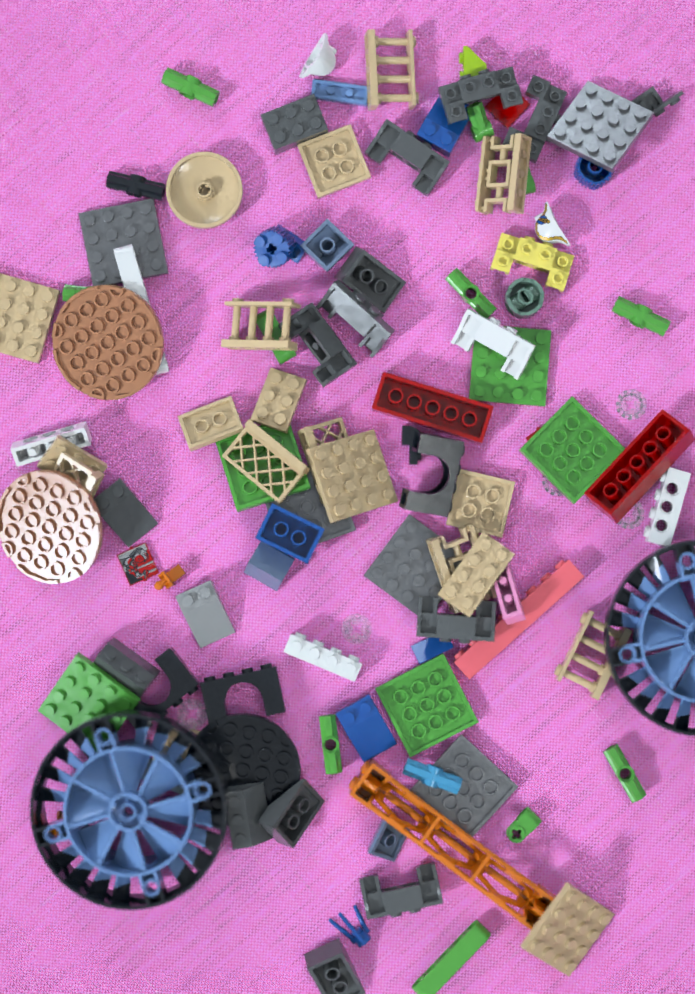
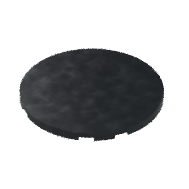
[187,713,301,826]

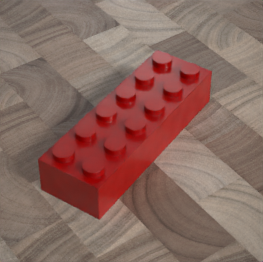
[371,372,494,445]
[584,409,695,524]

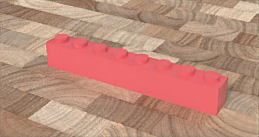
[453,559,584,680]

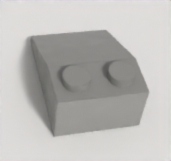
[175,580,235,648]

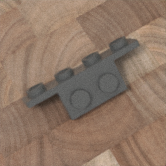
[632,86,684,117]

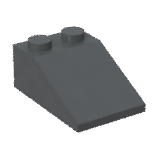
[334,247,406,313]
[93,478,159,547]
[258,779,325,848]
[304,938,366,994]

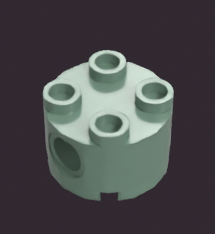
[504,277,544,319]

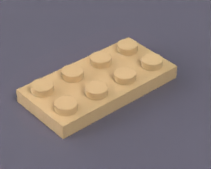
[438,532,515,618]

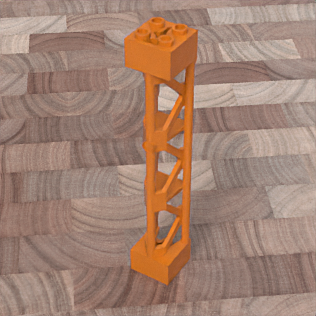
[348,759,556,930]

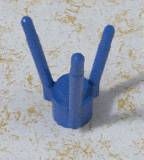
[329,905,371,948]

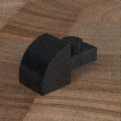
[402,426,421,465]

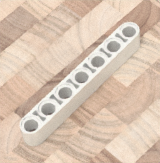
[113,244,169,376]

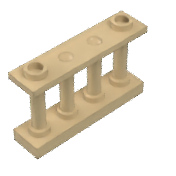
[364,29,419,110]
[221,298,301,351]
[554,610,632,701]

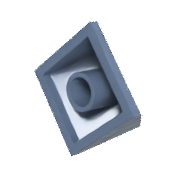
[300,219,354,272]
[244,541,295,591]
[367,819,410,862]

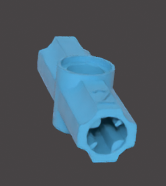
[402,758,463,794]

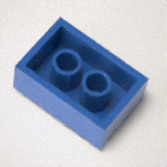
[255,503,325,564]

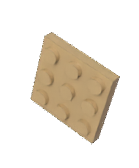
[297,124,371,199]
[446,469,515,538]

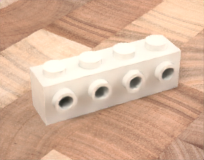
[283,632,362,682]

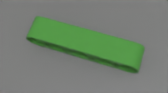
[411,920,491,994]

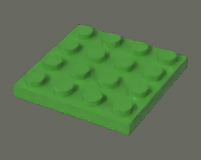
[469,326,551,407]
[519,396,625,504]
[216,424,311,512]
[38,652,141,752]
[375,653,478,757]

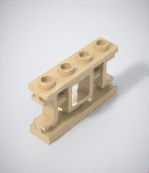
[475,133,532,215]
[426,524,497,614]

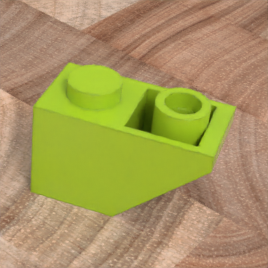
[459,46,487,80]

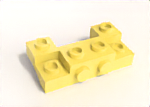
[490,233,574,292]

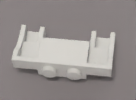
[451,309,536,380]

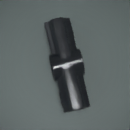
[106,171,166,201]

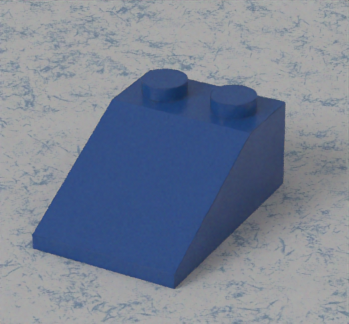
[416,96,470,157]
[335,693,397,762]

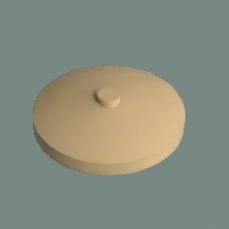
[166,152,243,229]

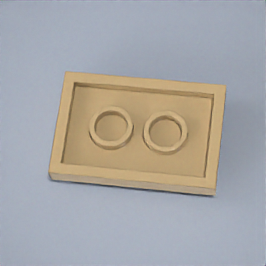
[250,368,307,433]
[178,396,244,452]
[37,435,107,486]

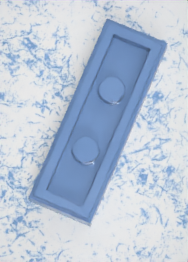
[311,79,368,107]

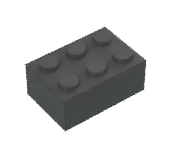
[261,94,328,155]

